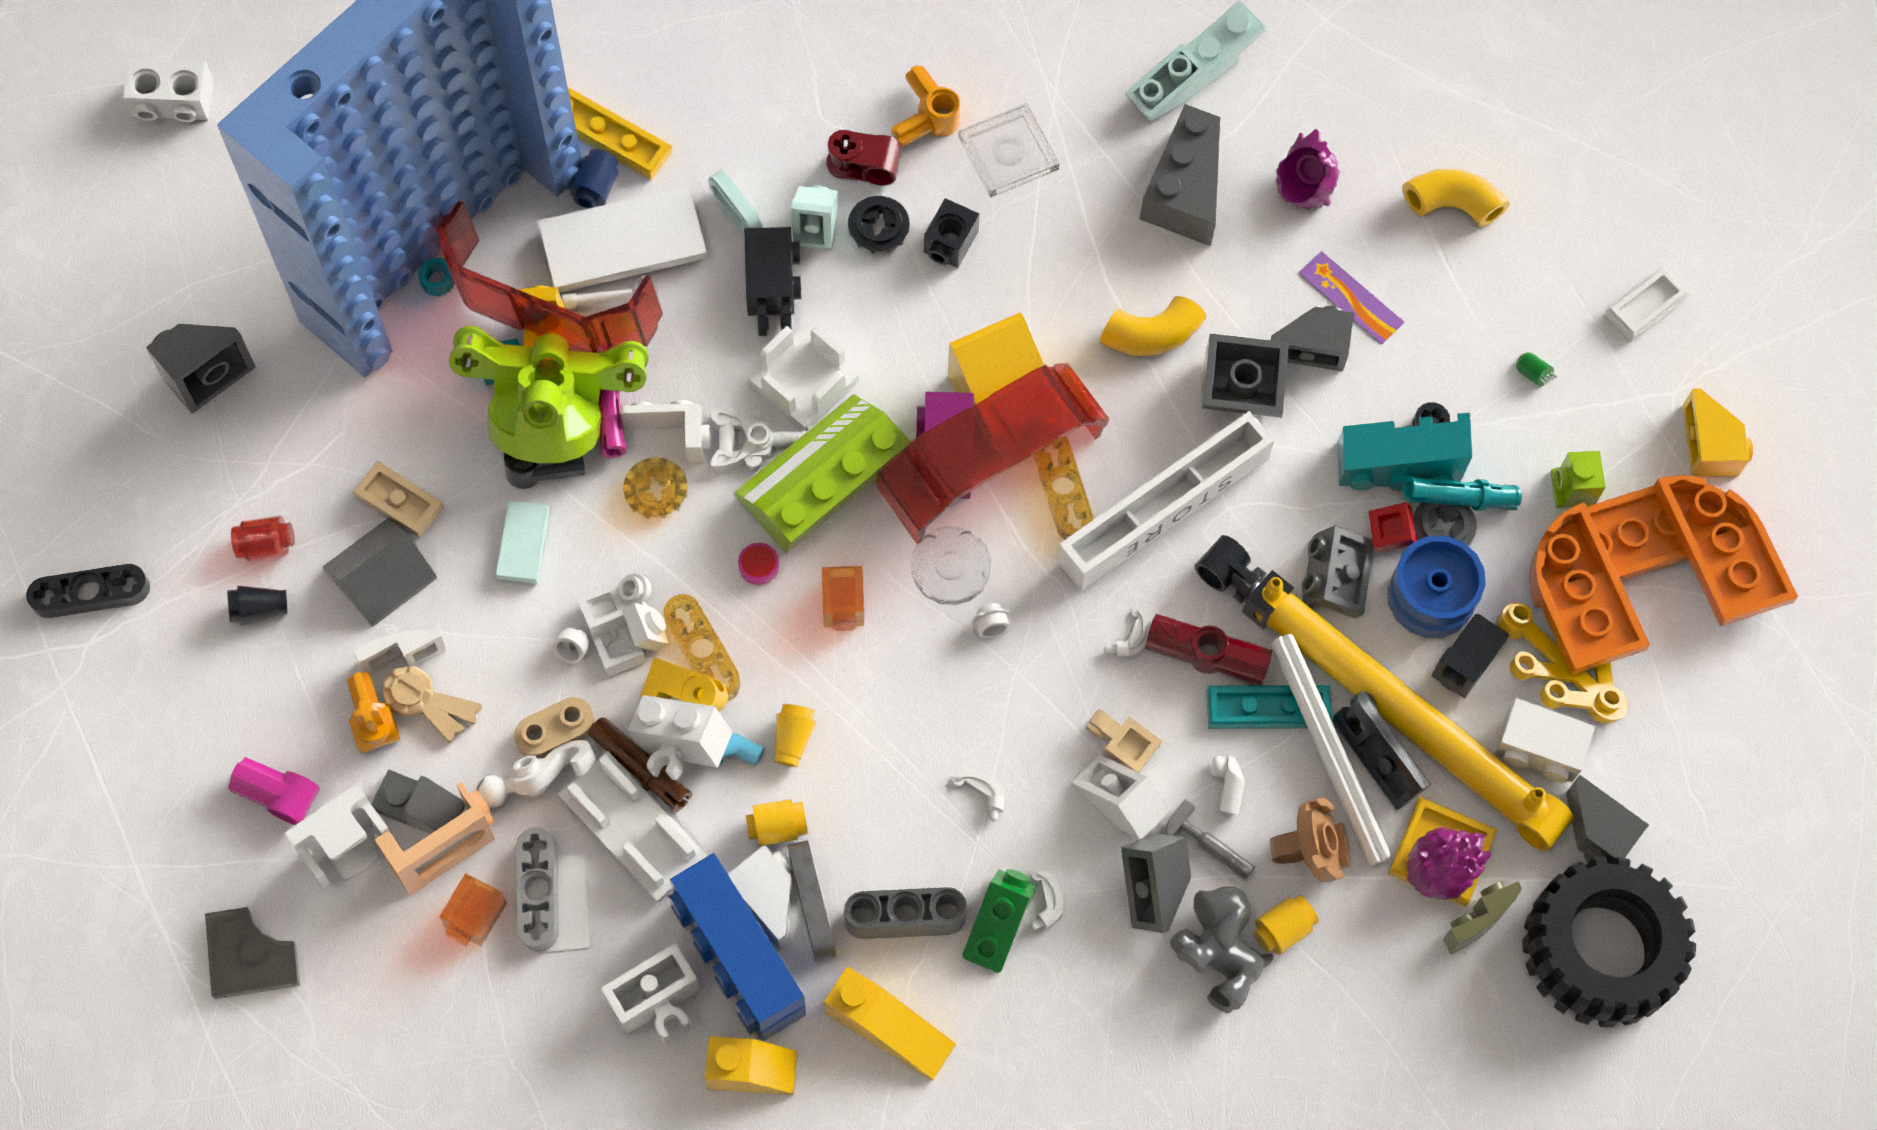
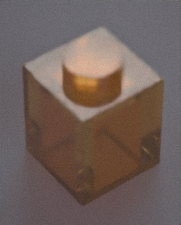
[822,566,864,631]
[439,873,507,946]

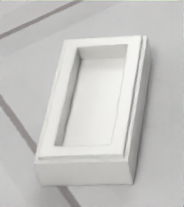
[1604,266,1690,342]

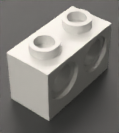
[123,58,214,123]

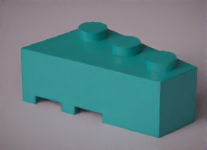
[1337,412,1472,491]

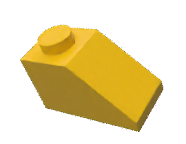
[1683,388,1753,477]
[705,1036,797,1095]

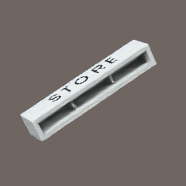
[1057,411,1275,591]

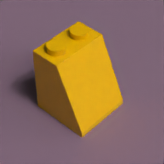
[948,312,1062,455]

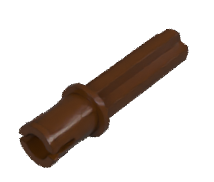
[589,717,693,813]

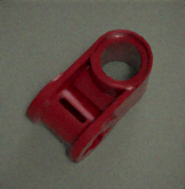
[826,130,902,186]

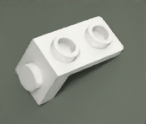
[621,400,711,464]

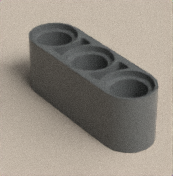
[844,887,967,939]

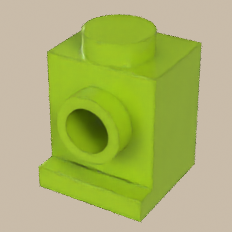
[1550,451,1606,508]

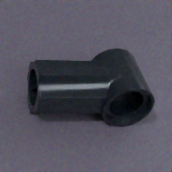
[504,453,585,489]

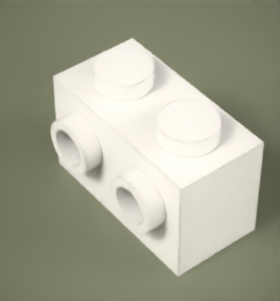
[1494,698,1595,783]

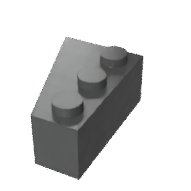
[1140,104,1221,246]

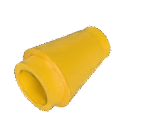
[774,704,817,767]

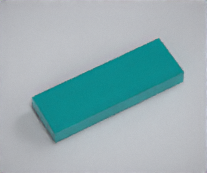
[1206,685,1333,729]

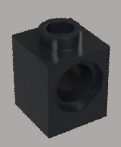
[924,198,980,268]

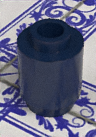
[569,149,618,209]

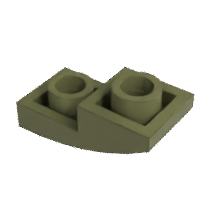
[1443,881,1522,954]

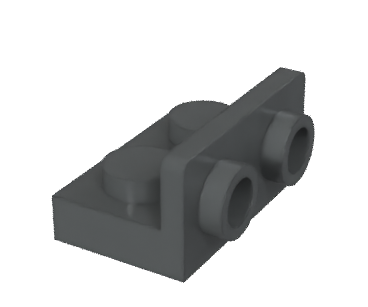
[1302,525,1374,618]

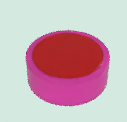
[738,543,779,585]

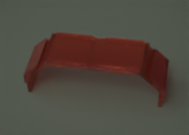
[436,200,663,353]
[876,363,1109,545]

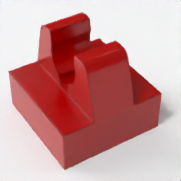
[1368,502,1417,553]

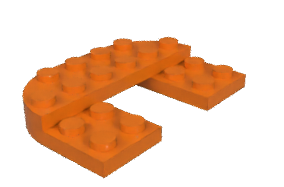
[1529,475,1798,675]

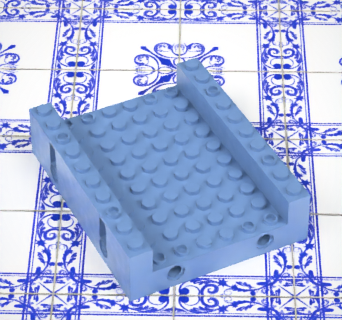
[217,0,582,378]

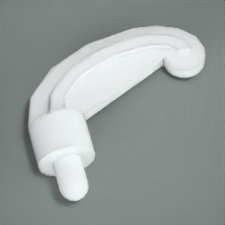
[1104,606,1151,657]
[953,770,1006,822]
[1031,869,1065,930]

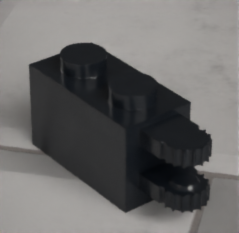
[744,227,802,336]

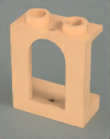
[374,782,495,896]

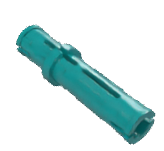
[1402,477,1522,511]

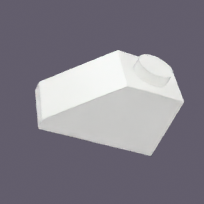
[1071,755,1169,839]
[728,845,793,950]

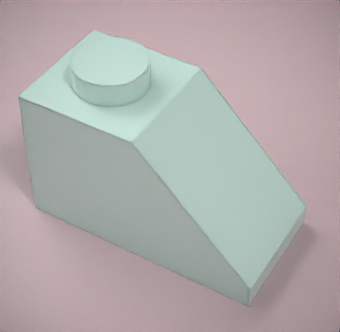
[791,185,838,250]

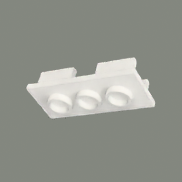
[557,751,707,903]

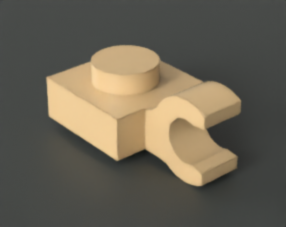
[1086,709,1162,773]

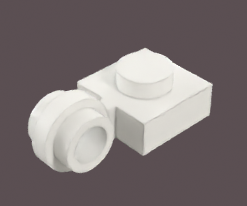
[618,573,669,652]

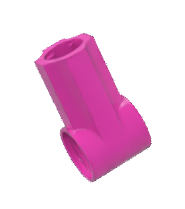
[228,757,320,825]

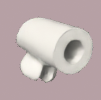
[1210,755,1245,814]

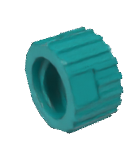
[418,257,455,297]

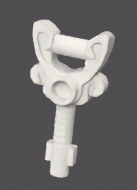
[710,409,814,473]

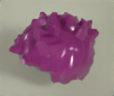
[1276,129,1340,209]
[1406,827,1492,900]

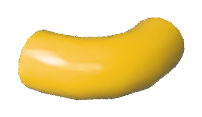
[1402,169,1510,227]
[1100,296,1206,356]

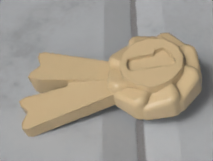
[383,666,482,743]

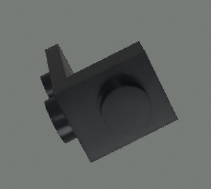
[1431,613,1509,699]

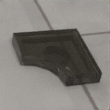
[205,907,300,999]

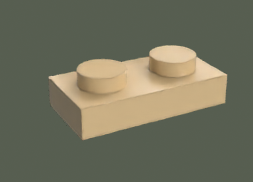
[353,461,444,539]

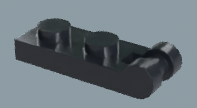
[1333,691,1431,810]

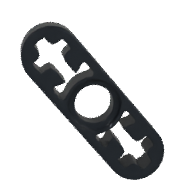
[26,564,150,618]

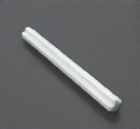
[1272,634,1390,866]

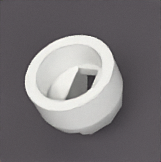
[553,628,589,664]

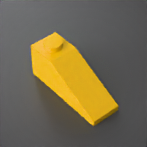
[824,966,956,1081]

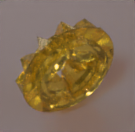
[623,457,687,519]

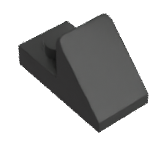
[371,769,465,834]

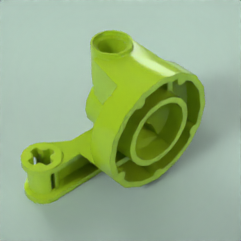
[449,326,649,463]

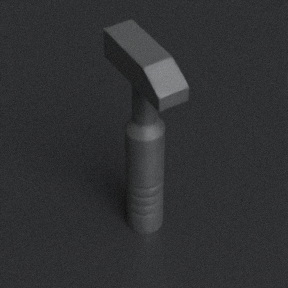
[1165,799,1255,880]

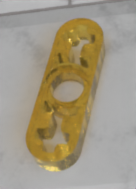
[1034,430,1093,539]
[664,594,740,702]

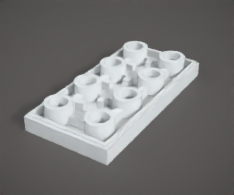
[538,186,708,293]

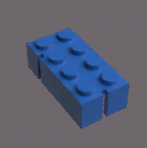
[668,853,806,1041]

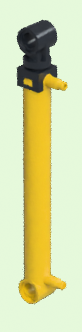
[1194,535,1574,852]

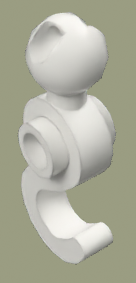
[476,740,596,809]

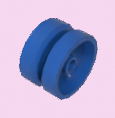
[1387,536,1486,638]

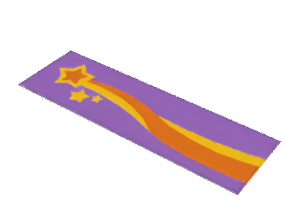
[1298,251,1405,344]

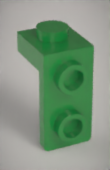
[962,869,1038,973]

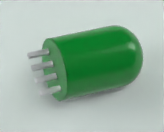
[1516,352,1557,386]

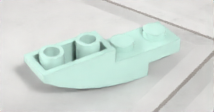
[1125,0,1265,121]

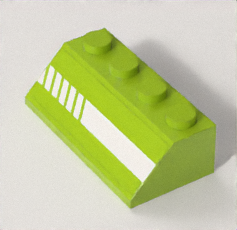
[734,394,911,554]

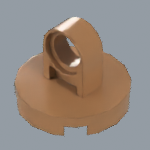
[1270,798,1350,882]

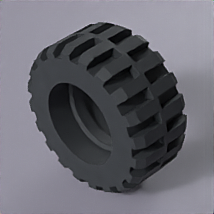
[1522,856,1696,1028]

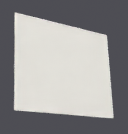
[505,854,591,955]

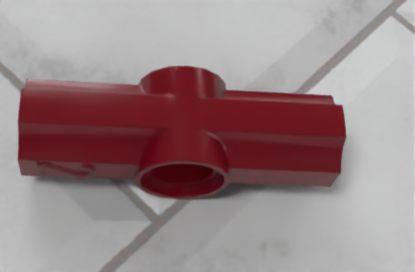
[1145,614,1273,686]

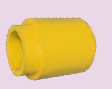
[745,799,808,847]
[1254,895,1319,955]

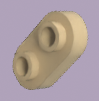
[514,697,595,758]

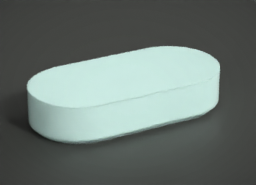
[708,170,763,235]

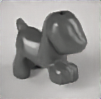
[1170,886,1274,1014]

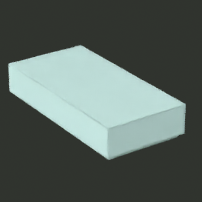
[496,501,550,584]

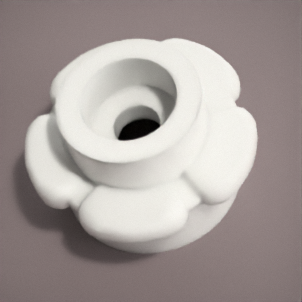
[972,603,1011,639]

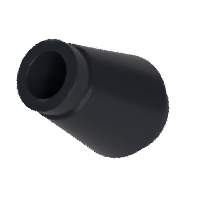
[227,585,288,626]

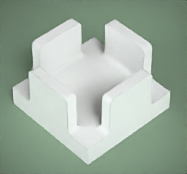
[748,326,859,431]
[285,783,391,889]

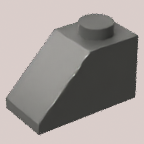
[1270,306,1354,371]
[1566,775,1649,863]
[1121,833,1191,933]

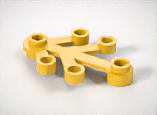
[1496,602,1628,724]

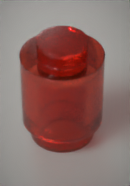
[231,515,295,561]

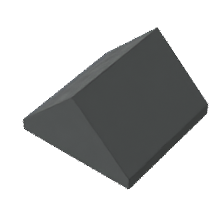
[323,518,437,627]

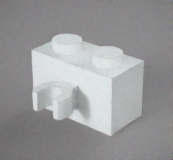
[627,695,733,780]
[601,943,700,1041]

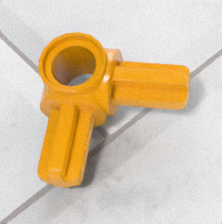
[891,65,960,146]
[347,672,401,754]

